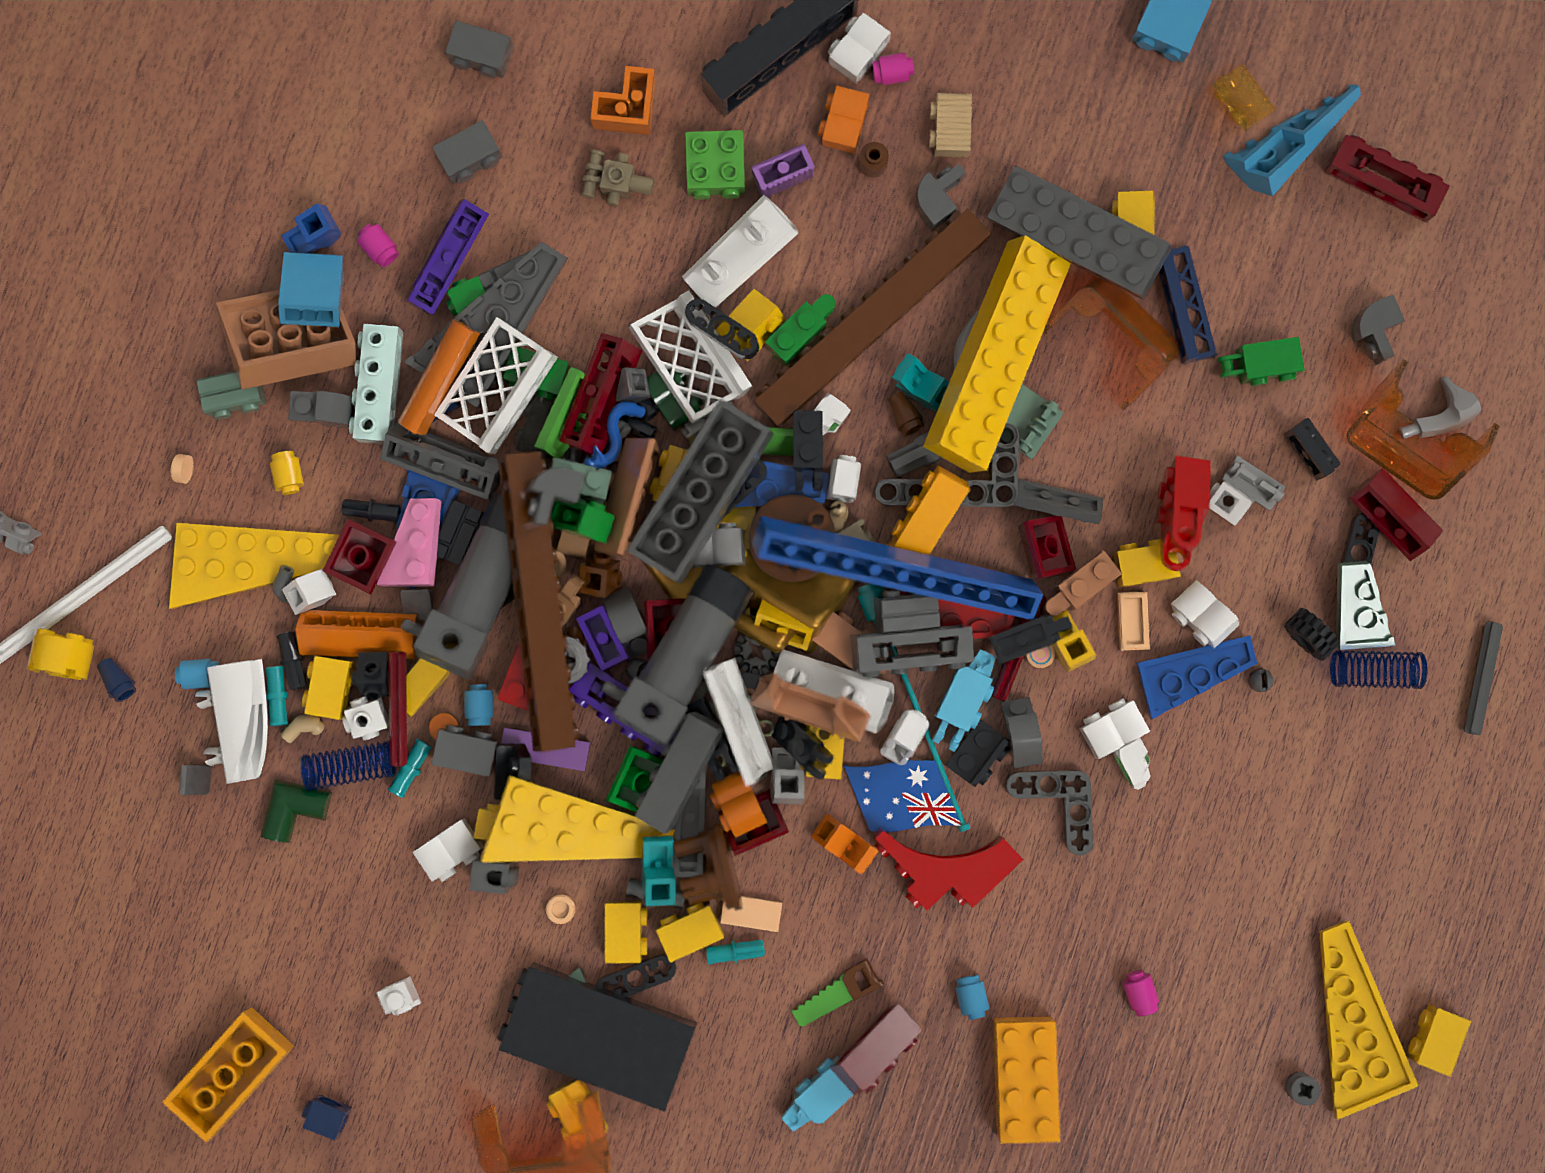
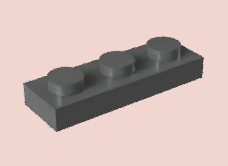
[1014,479,1103,525]

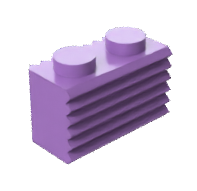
[751,144,815,197]

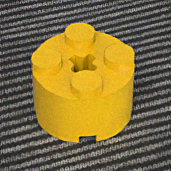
[27,628,94,680]

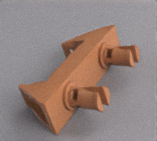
[749,673,871,742]

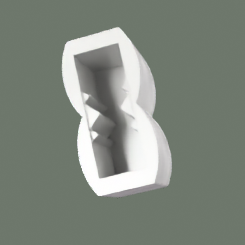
[828,13,891,83]
[826,455,861,503]
[1171,580,1239,648]
[1079,698,1150,759]
[880,710,929,765]
[413,818,484,882]

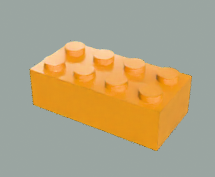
[162,1007,295,1142]
[993,1016,1060,1144]

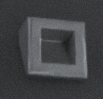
[616,368,650,403]
[401,589,433,620]
[179,764,212,795]

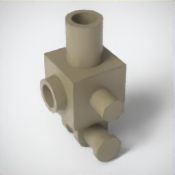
[581,150,655,206]

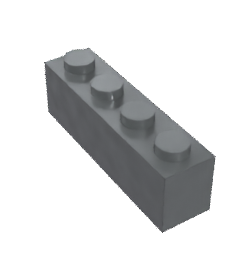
[635,711,725,834]

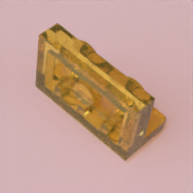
[1213,63,1276,131]

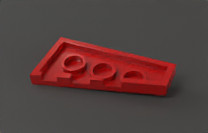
[900,590,1014,639]

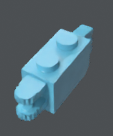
[932,650,996,752]
[782,1056,853,1132]

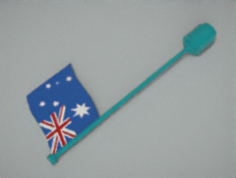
[844,583,971,832]

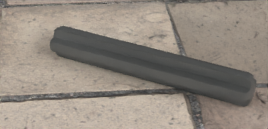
[1464,622,1503,735]

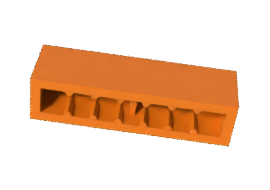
[398,319,480,435]
[295,610,418,659]

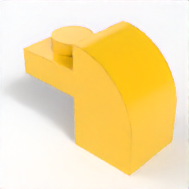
[1052,610,1096,672]

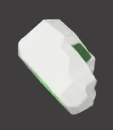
[814,393,851,436]
[1113,738,1150,789]

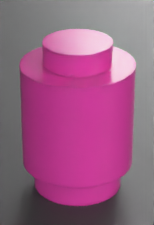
[872,52,914,86]
[357,224,399,268]
[1122,970,1159,1016]

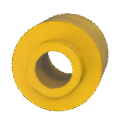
[270,451,304,495]

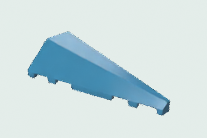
[1223,84,1361,196]

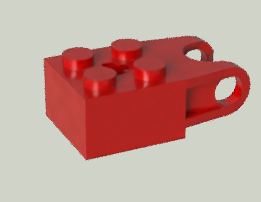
[1156,455,1211,571]

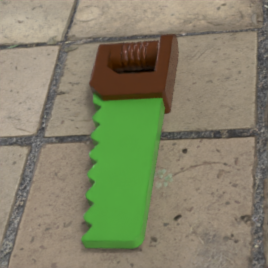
[791,959,884,1026]

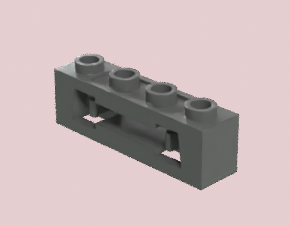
[380,422,500,500]
[851,624,974,677]

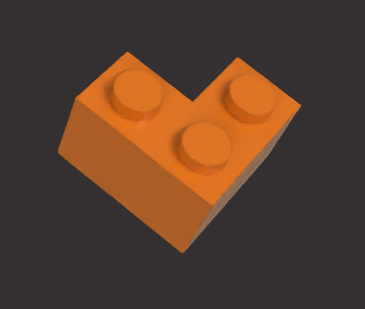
[591,66,656,135]

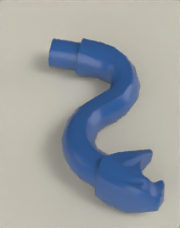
[584,401,645,469]

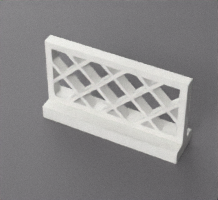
[629,290,752,424]
[434,317,558,454]
[704,658,775,786]

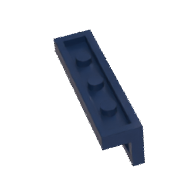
[1159,245,1217,365]

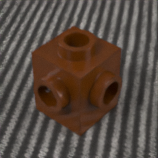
[578,553,623,598]

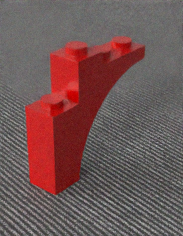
[873,828,1024,911]

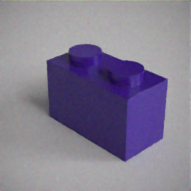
[576,605,630,671]

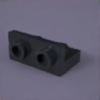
[1284,418,1340,481]
[945,719,1010,787]
[493,743,532,800]

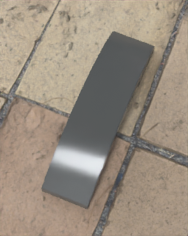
[673,767,706,877]

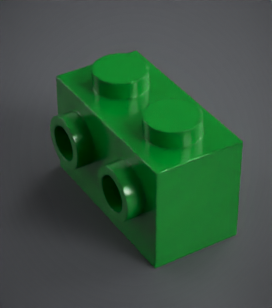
[549,498,615,544]

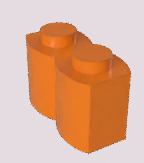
[818,86,870,154]
[709,771,767,838]

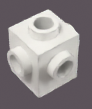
[342,696,389,741]

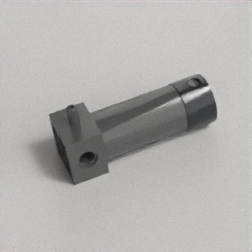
[401,494,513,681]
[602,564,755,748]

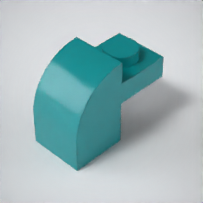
[892,353,949,413]
[641,836,676,906]

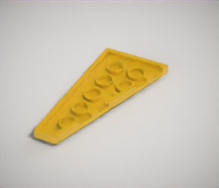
[169,523,339,609]
[480,776,675,862]
[1319,920,1418,1120]

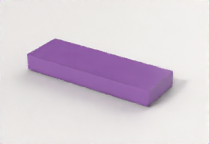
[501,728,591,771]

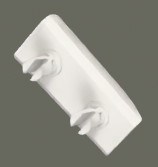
[682,195,799,308]
[774,650,894,733]
[195,659,268,784]

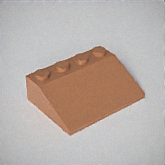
[216,290,356,390]
[591,438,661,561]

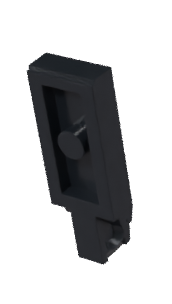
[989,615,1072,665]

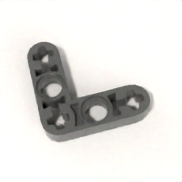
[1005,770,1093,856]

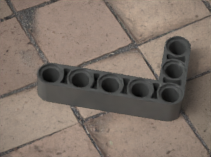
[874,423,1019,507]

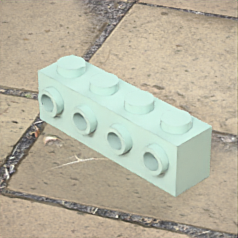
[349,324,403,444]

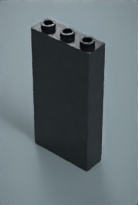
[497,962,697,1112]

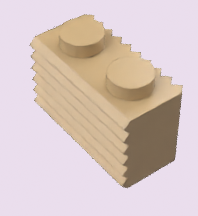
[929,93,972,158]

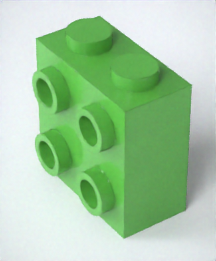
[686,130,745,200]

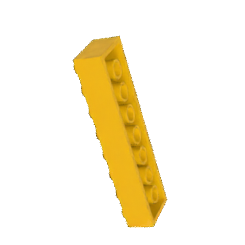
[923,235,1071,473]

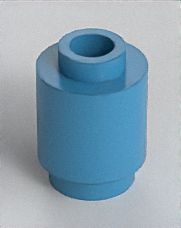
[175,659,219,689]
[464,684,494,726]
[955,974,990,1020]

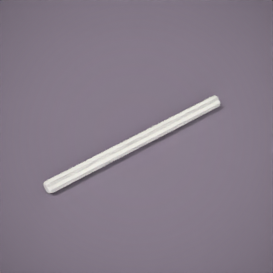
[0,526,172,664]

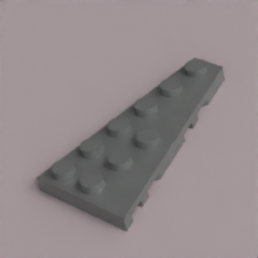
[404,242,568,408]

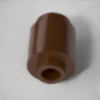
[859,142,889,177]

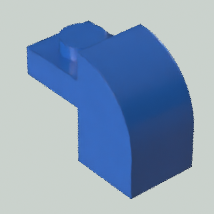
[281,203,341,254]

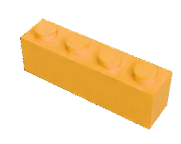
[884,465,970,555]

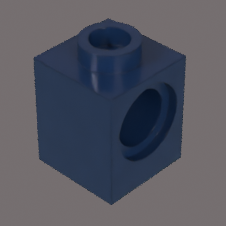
[302,1094,352,1141]

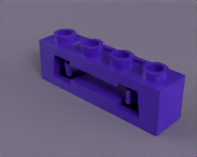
[404,199,489,315]
[569,662,679,757]

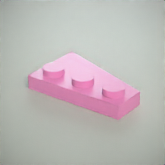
[377,498,441,587]

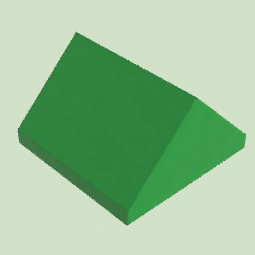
[606,745,665,812]

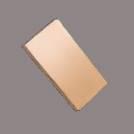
[1117,592,1150,651]
[720,896,782,932]

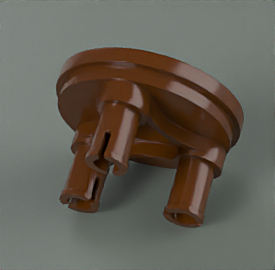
[749,494,836,582]
[673,823,743,911]

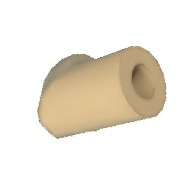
[829,501,849,532]
[280,715,325,744]

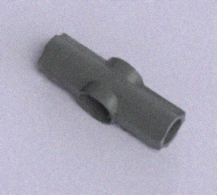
[886,432,943,479]

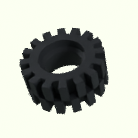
[1284,608,1340,661]

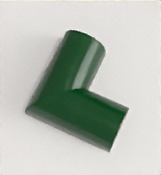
[260,779,332,843]

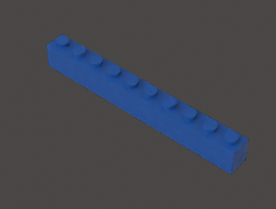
[752,516,1043,620]

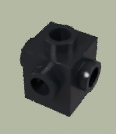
[352,652,389,699]

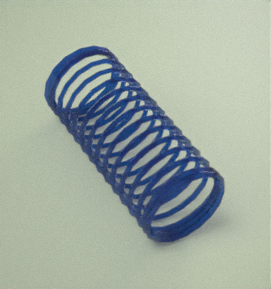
[1330,650,1428,689]
[300,740,396,791]

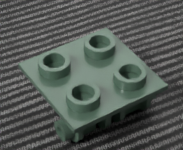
[1000,384,1064,460]

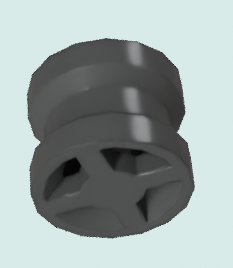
[1285,1072,1320,1106]

